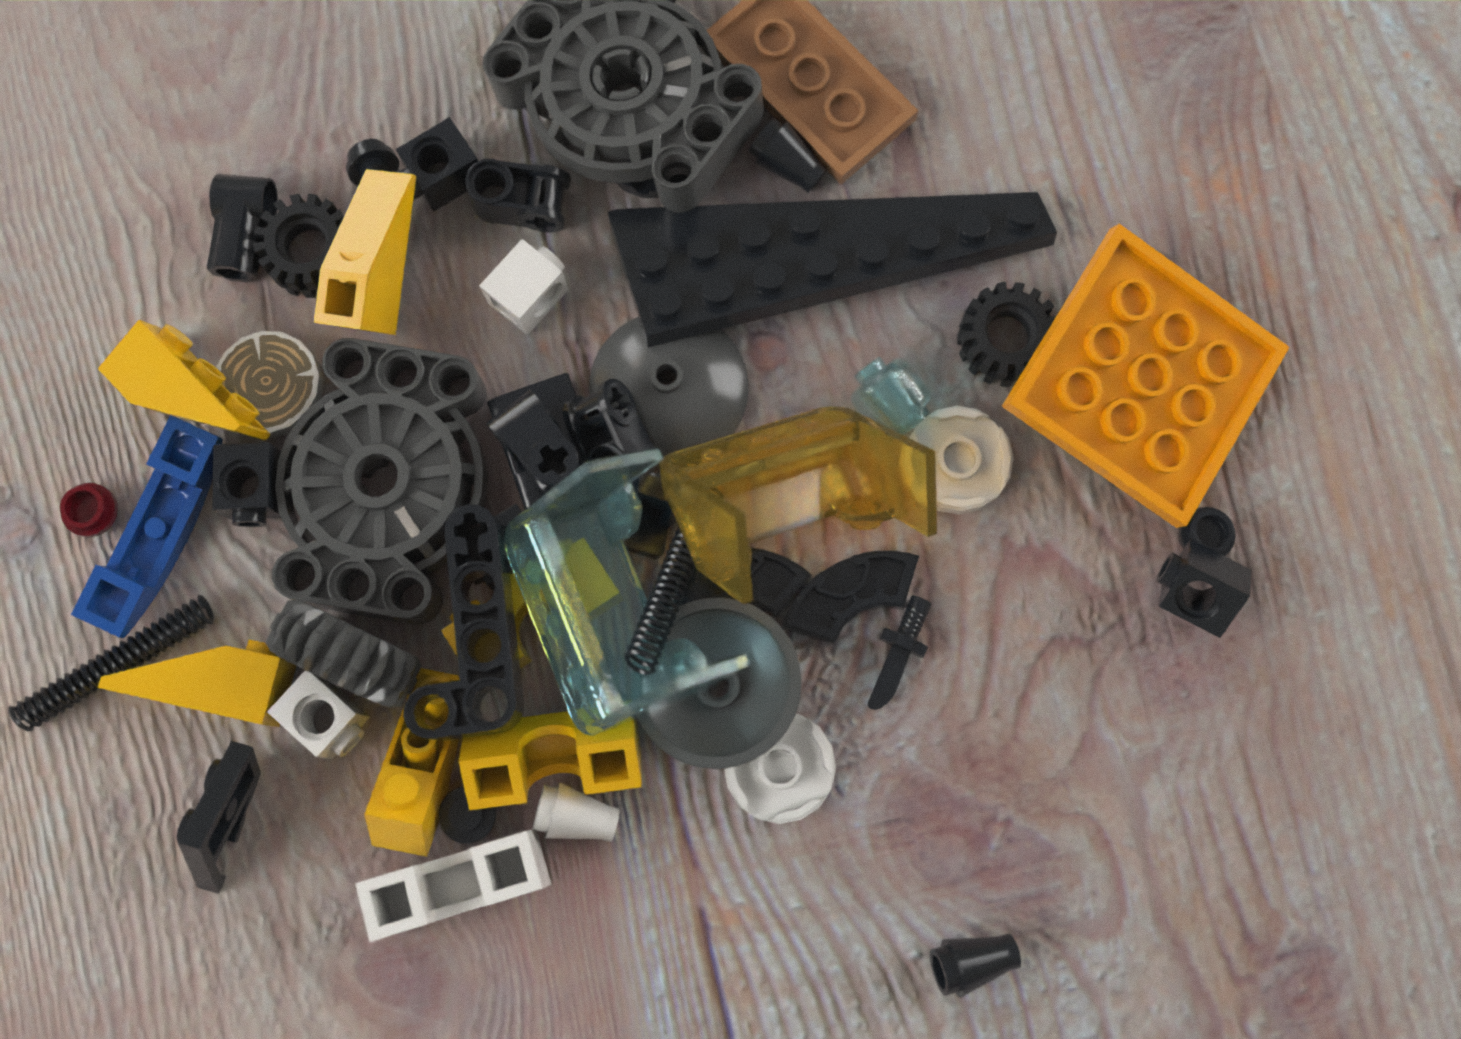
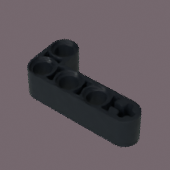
[403,504,524,741]

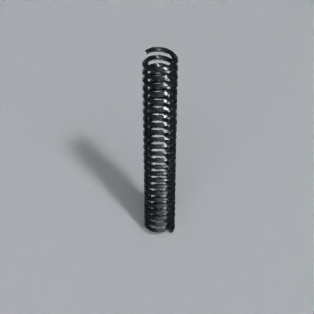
[624,486,723,675]
[8,594,214,732]

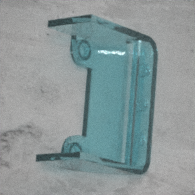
[504,448,750,736]

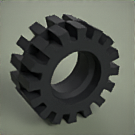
[253,193,344,298]
[957,282,1057,387]

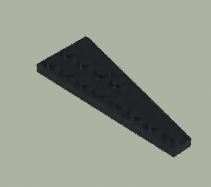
[607,192,1057,348]

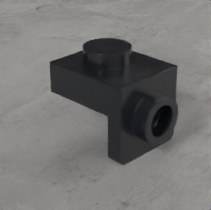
[610,472,693,560]

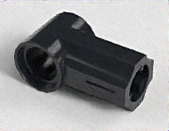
[207,174,278,283]

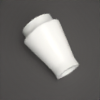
[532,782,620,842]

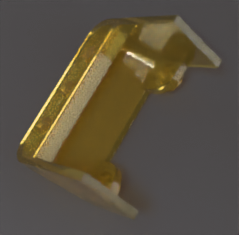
[659,406,937,604]

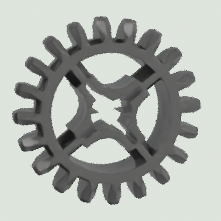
[265,599,422,708]

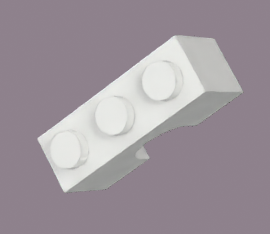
[355,830,551,942]

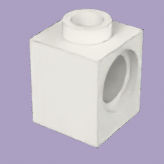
[479,239,569,336]
[268,670,370,759]

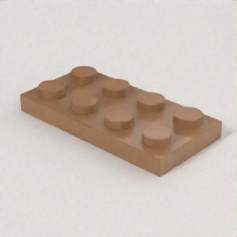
[706,0,919,185]

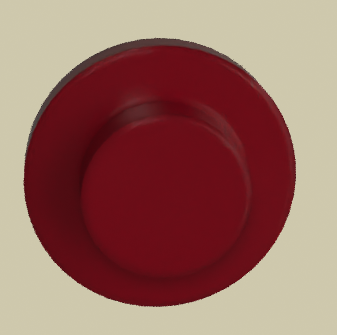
[60,483,118,537]

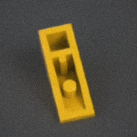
[98,639,297,727]

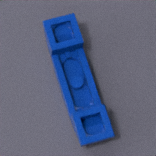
[71,415,223,638]

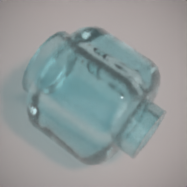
[850,356,931,439]

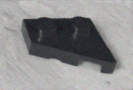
[177,741,261,894]

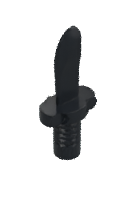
[868,595,932,710]

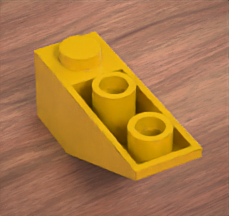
[314,169,416,335]
[98,320,271,440]
[364,668,460,857]

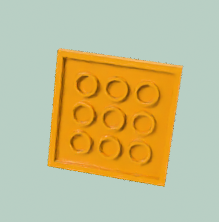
[1002,223,1290,528]

